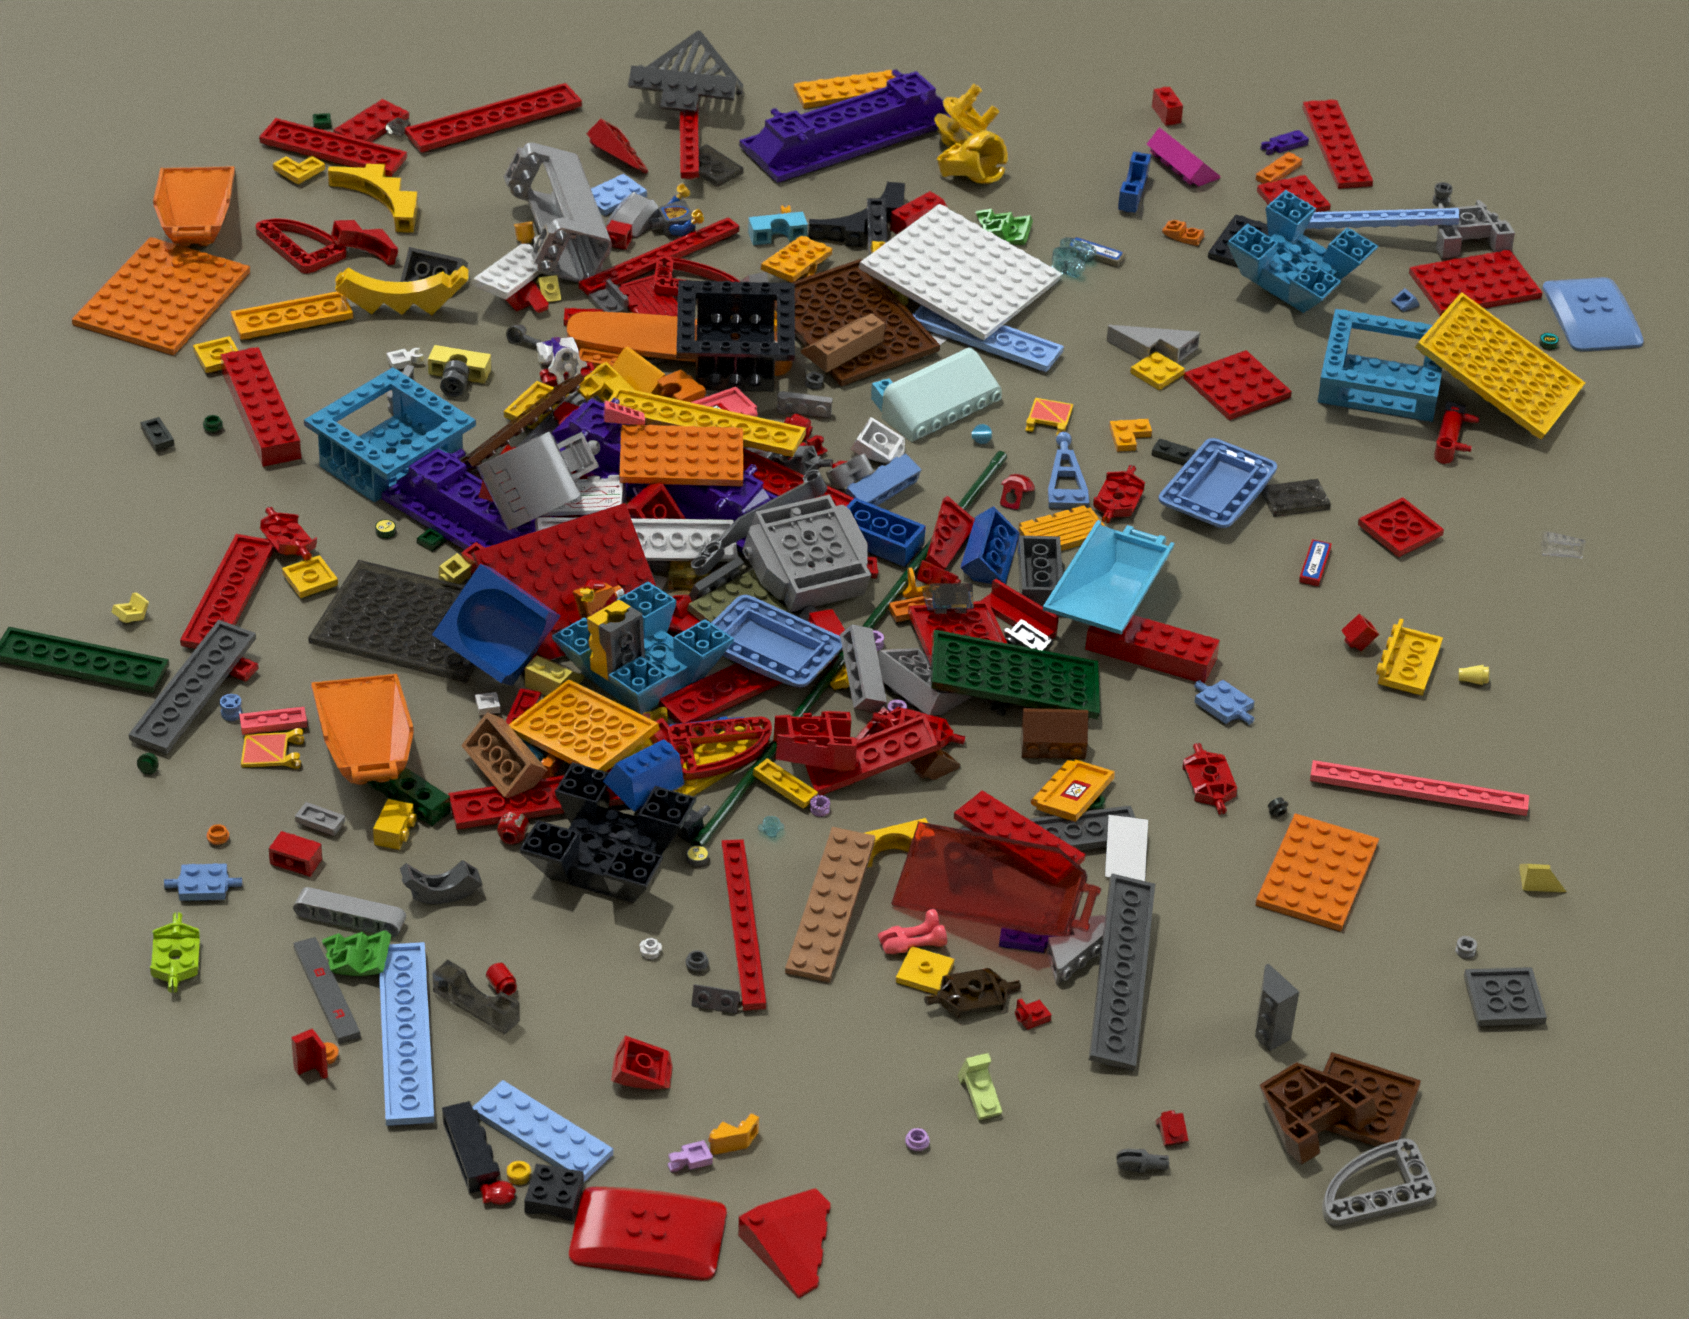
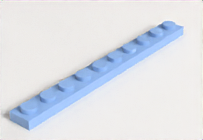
[1306,208,1459,229]

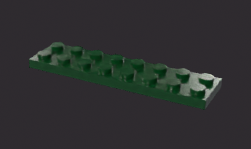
[0,626,169,693]

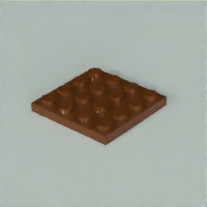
[1323,1052,1421,1147]

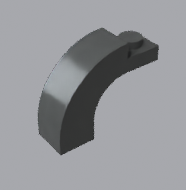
[400,860,483,904]

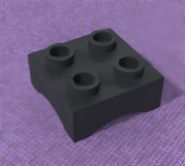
[524,1163,584,1221]

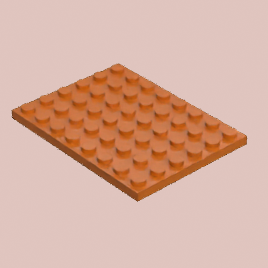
[72,237,250,356]

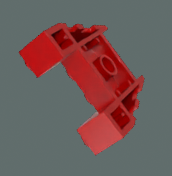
[773,711,857,772]

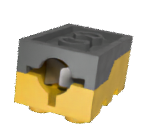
[587,600,645,683]

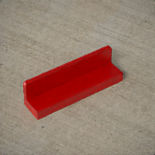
[981,579,1059,639]

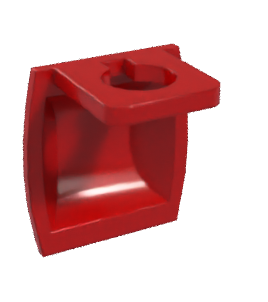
[1000,474,1035,509]

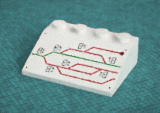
[541,475,627,516]

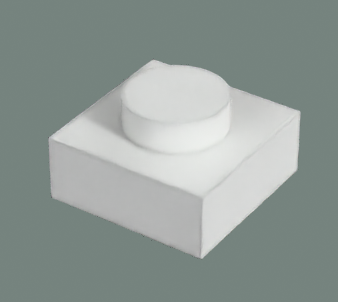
[475,692,500,715]

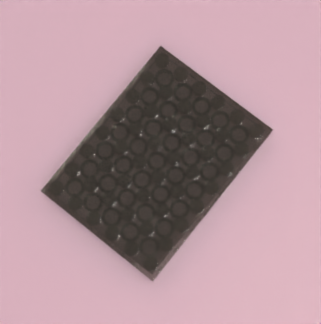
[308,559,477,683]

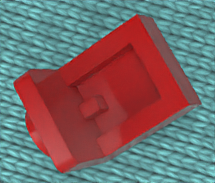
[1155,1110,1189,1146]

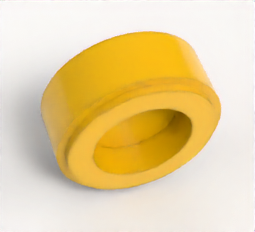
[507,1161,531,1185]

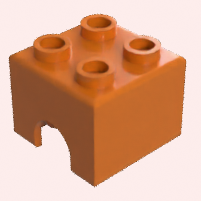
[657,369,706,402]

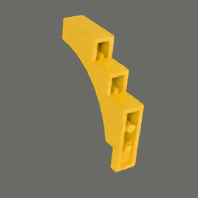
[335,265,469,315]

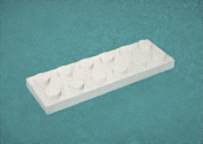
[472,244,541,299]

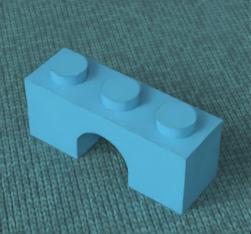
[748,212,808,245]

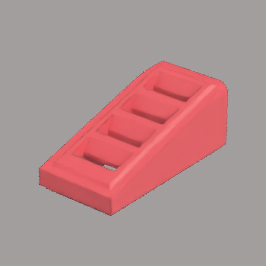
[603,401,645,425]

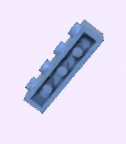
[846,454,922,506]

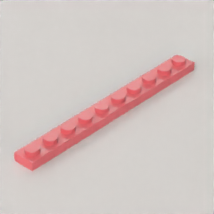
[1310,760,1529,816]

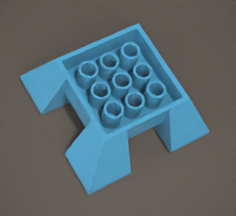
[1227,190,1378,313]
[552,582,734,715]

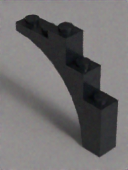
[808,182,905,247]

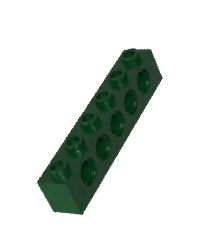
[367,767,451,826]

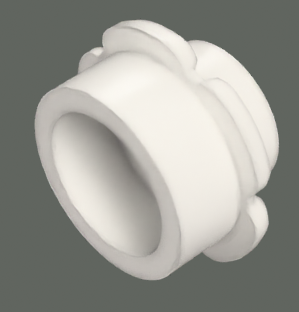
[639,938,662,959]

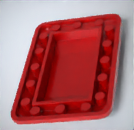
[569,1187,726,1281]

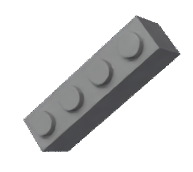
[840,624,887,712]

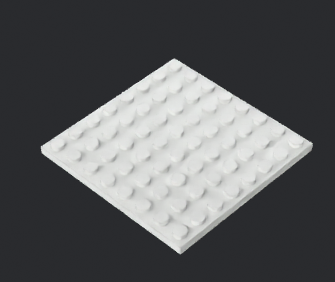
[859,204,1062,340]

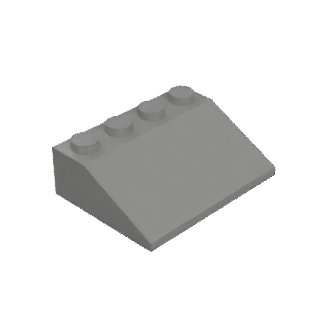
[878,648,973,716]

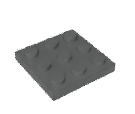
[1464,967,1547,1026]

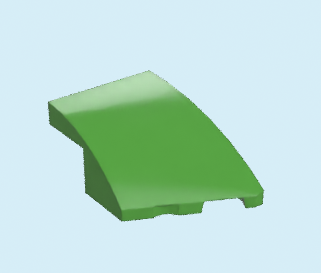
[976,209,1033,245]
[322,930,391,976]

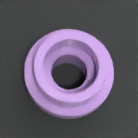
[905,1128,929,1151]

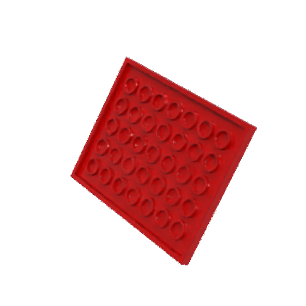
[471,503,657,664]

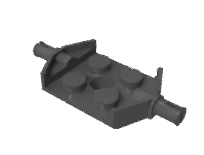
[768,446,833,475]

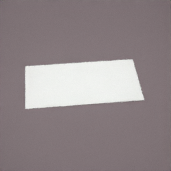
[1105,815,1148,881]

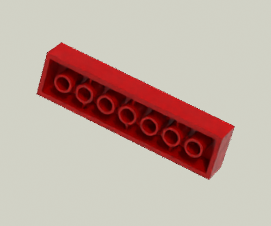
[220,347,302,467]

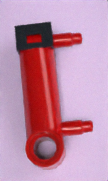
[1434,401,1479,464]

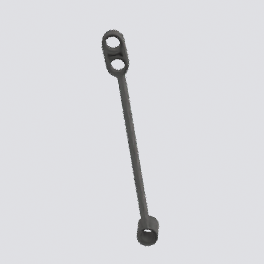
[691,470,827,576]

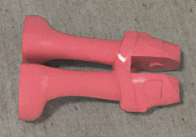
[878,909,947,954]

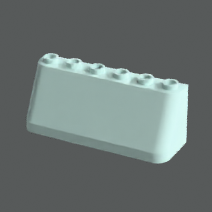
[882,348,1002,442]

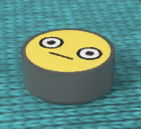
[686,845,709,867]

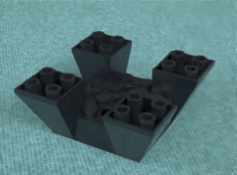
[519,762,697,903]

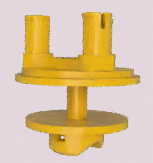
[935,84,999,147]

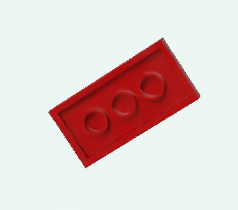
[333,99,409,142]

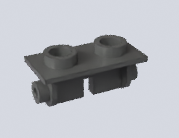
[691,984,741,1014]

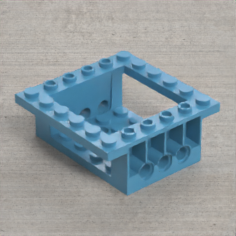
[1317,309,1443,422]
[304,367,476,502]

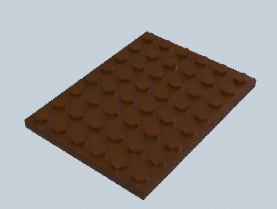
[775,259,940,386]

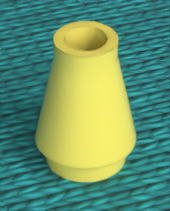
[1459,665,1489,685]

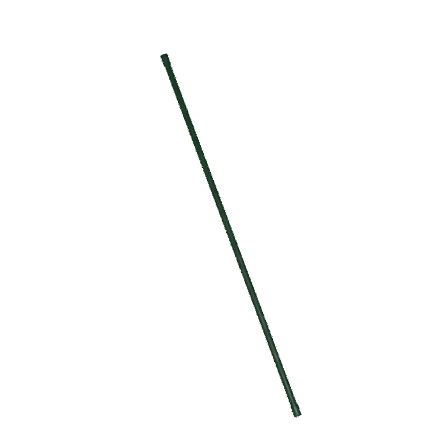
[691,451,1007,847]

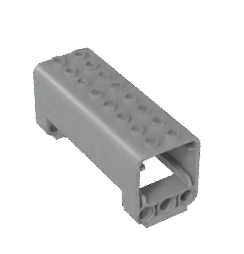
[504,143,612,282]

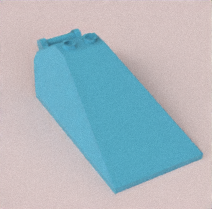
[1043,520,1174,634]

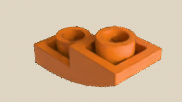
[1162,220,1205,245]

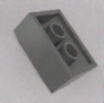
[400,247,468,296]
[1255,963,1299,1051]

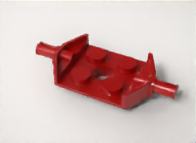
[1093,465,1145,523]
[259,506,317,561]
[872,707,966,749]
[1182,743,1238,815]

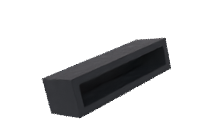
[442,1101,500,1194]

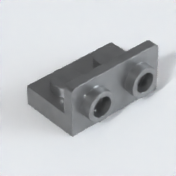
[589,279,629,313]

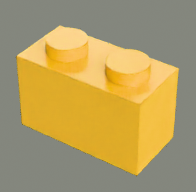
[373,799,416,850]

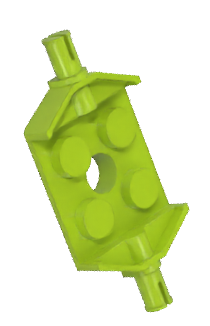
[150,912,200,993]

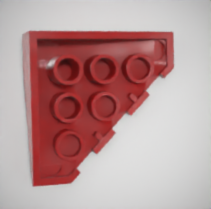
[738,1188,831,1298]

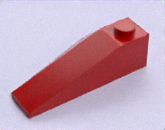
[586,118,648,173]

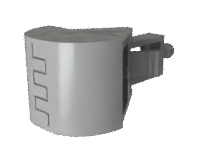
[477,432,600,531]

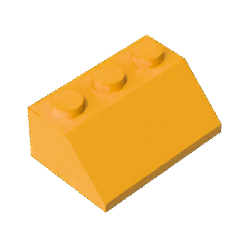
[612,346,665,395]

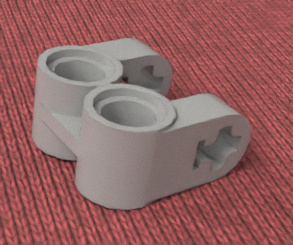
[826,453,874,489]

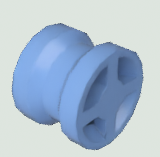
[220,694,242,721]

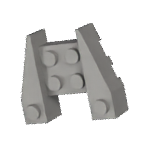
[1436,200,1515,258]

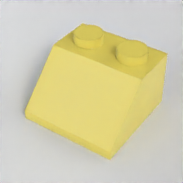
[525,656,584,696]

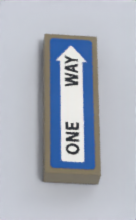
[1067,236,1126,267]

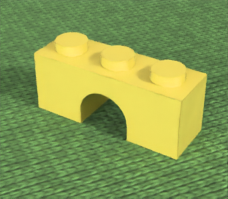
[428,345,491,384]

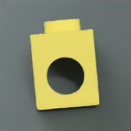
[536,275,561,302]

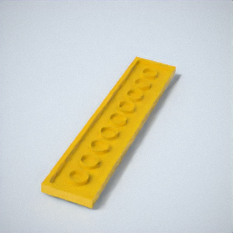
[608,387,806,457]

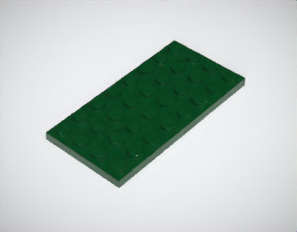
[931,630,1100,720]

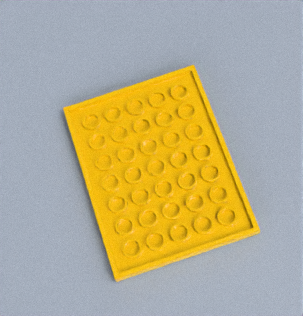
[1415,292,1586,440]

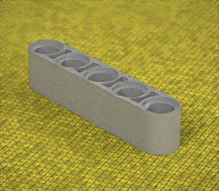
[293,887,407,937]

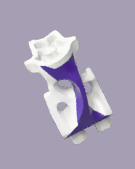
[536,337,587,385]

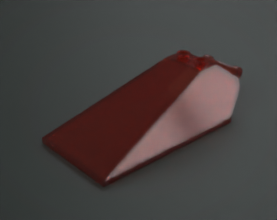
[891,821,1101,937]

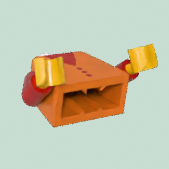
[573,579,625,619]

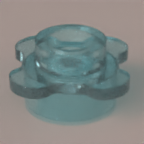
[758,816,784,838]

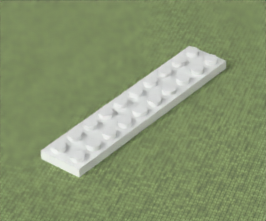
[535,517,738,561]

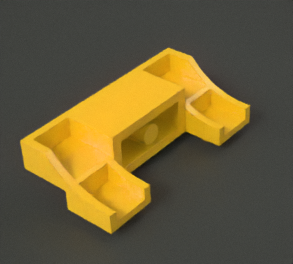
[577,362,635,425]

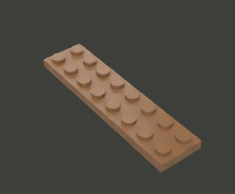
[785,827,875,983]

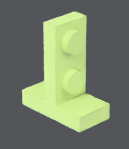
[957,1053,1002,1121]

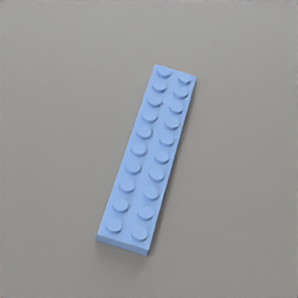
[379,942,434,1126]

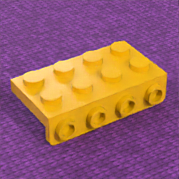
[1376,618,1443,696]

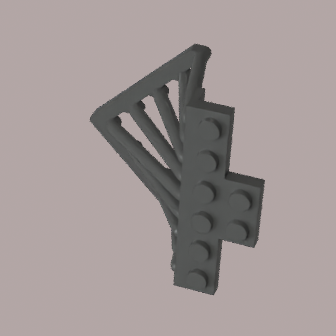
[628,30,744,113]

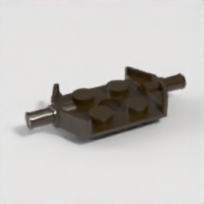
[924,968,1021,1018]

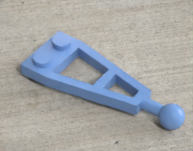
[1048,432,1089,509]

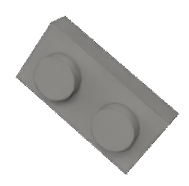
[295,802,345,836]

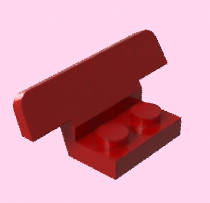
[505,280,549,313]

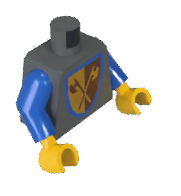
[650,183,704,237]

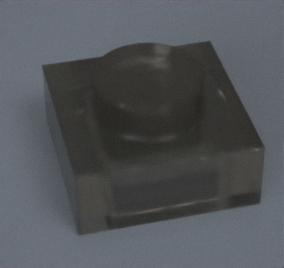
[385,117,411,137]

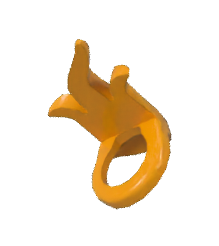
[902,568,949,598]

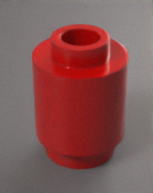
[486,963,517,997]

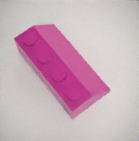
[1146,127,1221,186]

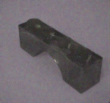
[432,960,520,1035]

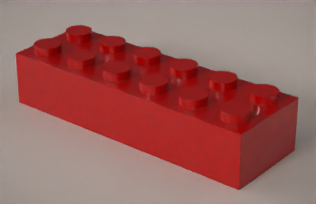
[1085,615,1220,684]

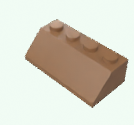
[801,313,885,373]
[461,712,548,798]

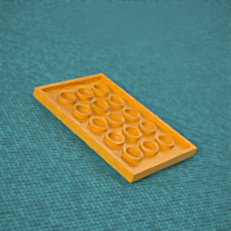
[508,679,660,772]

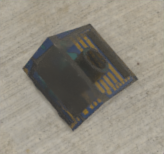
[922,583,974,614]

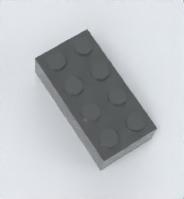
[1017,535,1063,607]

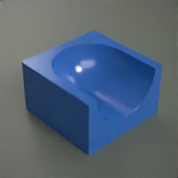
[432,564,560,686]

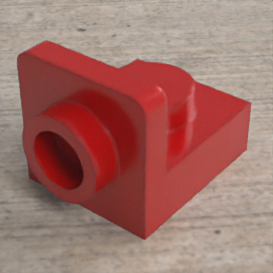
[1014,998,1052,1030]

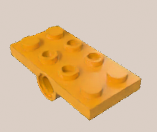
[761,236,833,283]

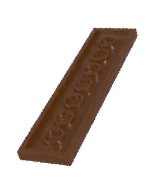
[460,374,585,472]

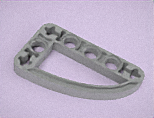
[1322,1138,1436,1226]

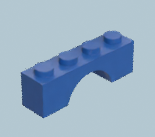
[1118,151,1151,213]

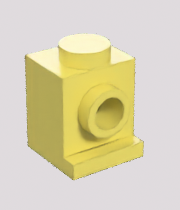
[438,553,472,588]

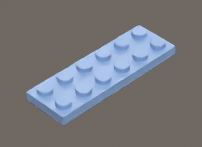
[473,1080,613,1182]

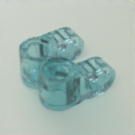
[1051,237,1097,277]

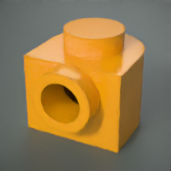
[514,221,535,244]

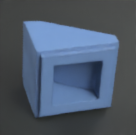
[1391,288,1420,312]

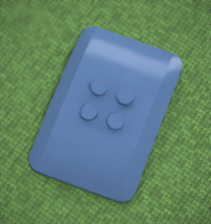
[1542,277,1644,351]
[1158,438,1277,528]
[711,595,843,687]

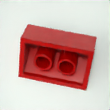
[890,191,948,235]

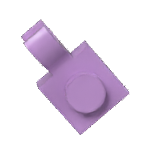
[668,1140,713,1172]

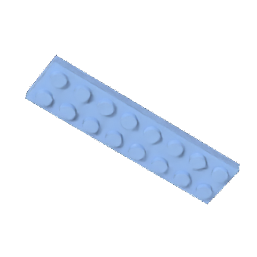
[913,305,1064,372]

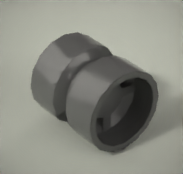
[440,360,469,397]

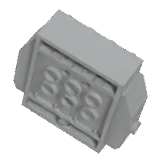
[742,495,871,612]

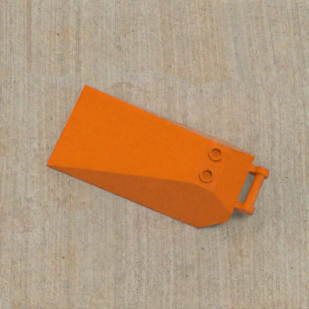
[153,166,235,247]
[311,674,414,785]

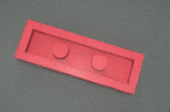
[239,707,307,735]

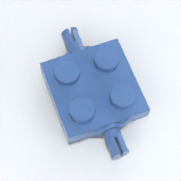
[1194,680,1255,725]
[164,863,243,901]

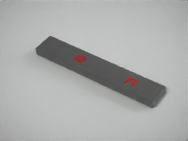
[293,937,361,1044]

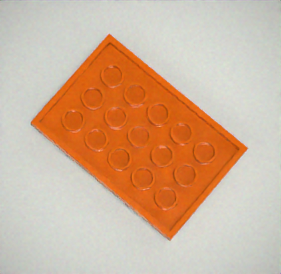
[619,424,743,486]
[1255,813,1379,932]

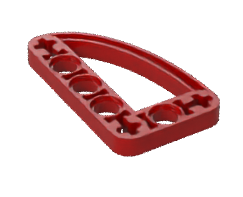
[255,218,347,274]
[653,256,740,296]
[667,716,772,780]

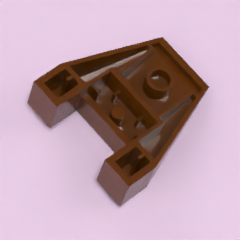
[1259,1062,1377,1165]

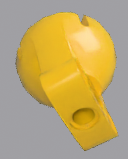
[937,131,1008,184]

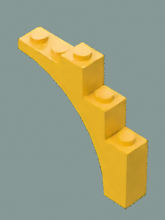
[328,164,418,233]

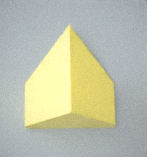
[1519,864,1566,892]

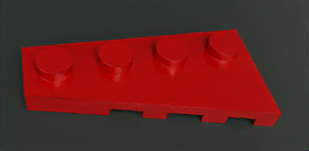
[926,496,975,569]

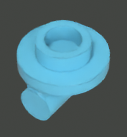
[972,424,992,444]

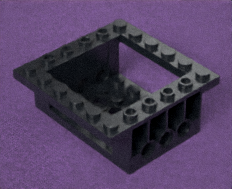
[676,280,795,392]

